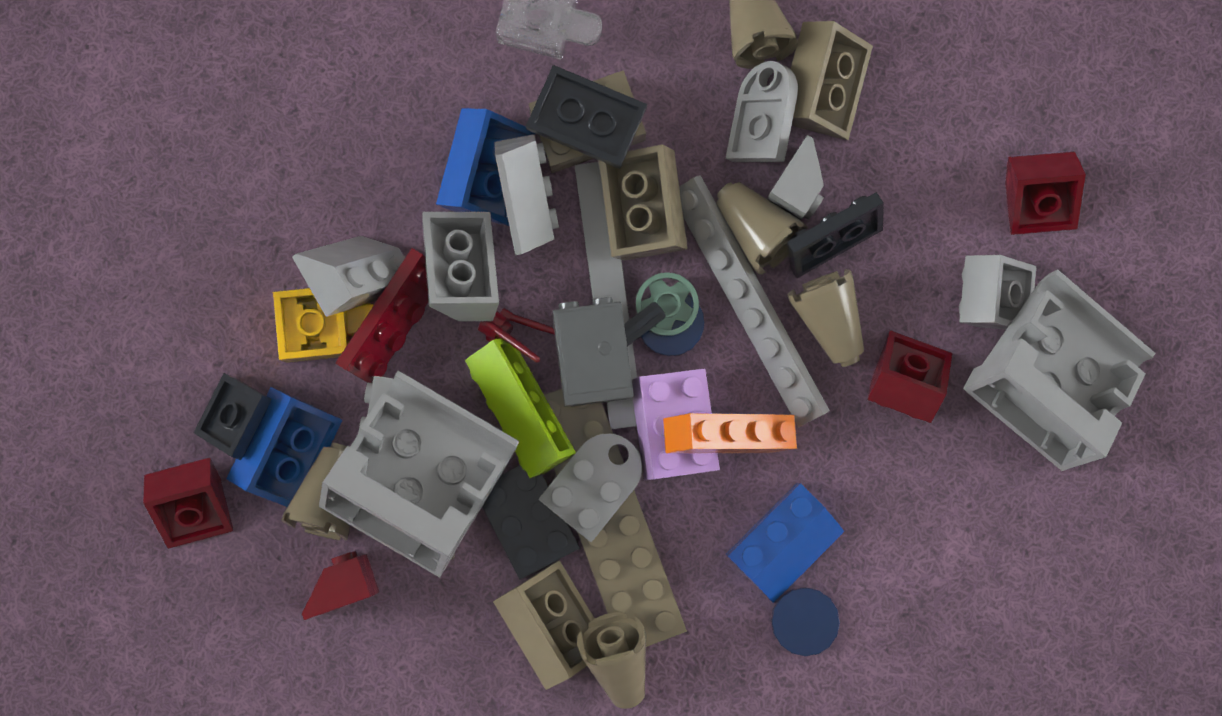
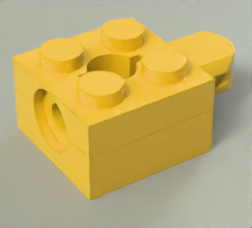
[273,288,374,363]

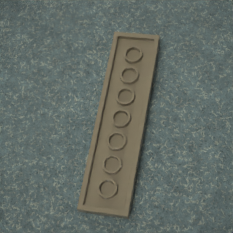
[544,389,687,647]

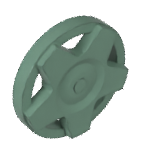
[636,272,699,336]

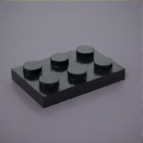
[526,65,647,169]
[787,192,884,278]
[482,465,580,580]

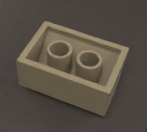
[791,21,873,140]
[493,560,594,690]

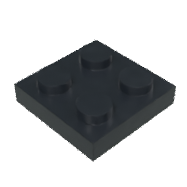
[193,373,272,460]

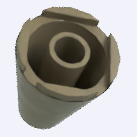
[729,0,798,69]
[717,182,808,274]
[787,269,864,367]
[281,443,350,541]
[577,612,646,709]

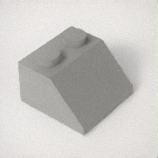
[767,135,824,220]
[959,255,1036,330]

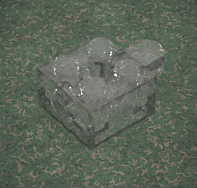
[495,0,602,60]

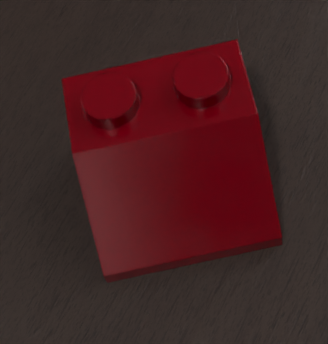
[1005,152,1086,235]
[867,330,953,423]
[143,457,233,549]
[302,551,379,620]

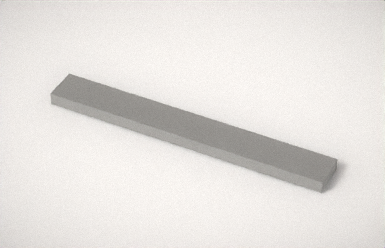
[575,162,637,430]

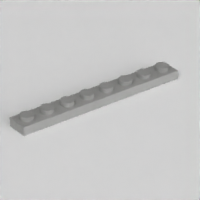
[679,175,830,428]

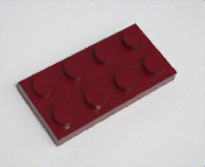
[336,248,429,383]

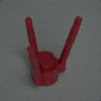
[478,308,555,363]

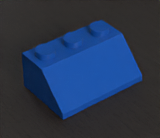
[436,108,535,226]
[226,387,343,507]
[725,483,844,603]

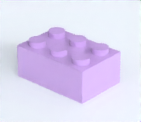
[632,369,720,481]

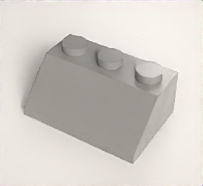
[494,134,559,255]
[422,212,499,321]
[292,236,405,317]

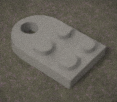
[725,61,798,162]
[538,434,642,542]

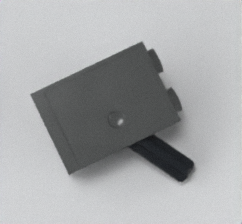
[552,297,666,407]

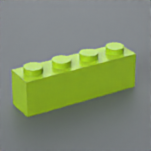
[465,338,576,478]

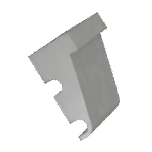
[963,269,1155,471]
[319,371,519,578]

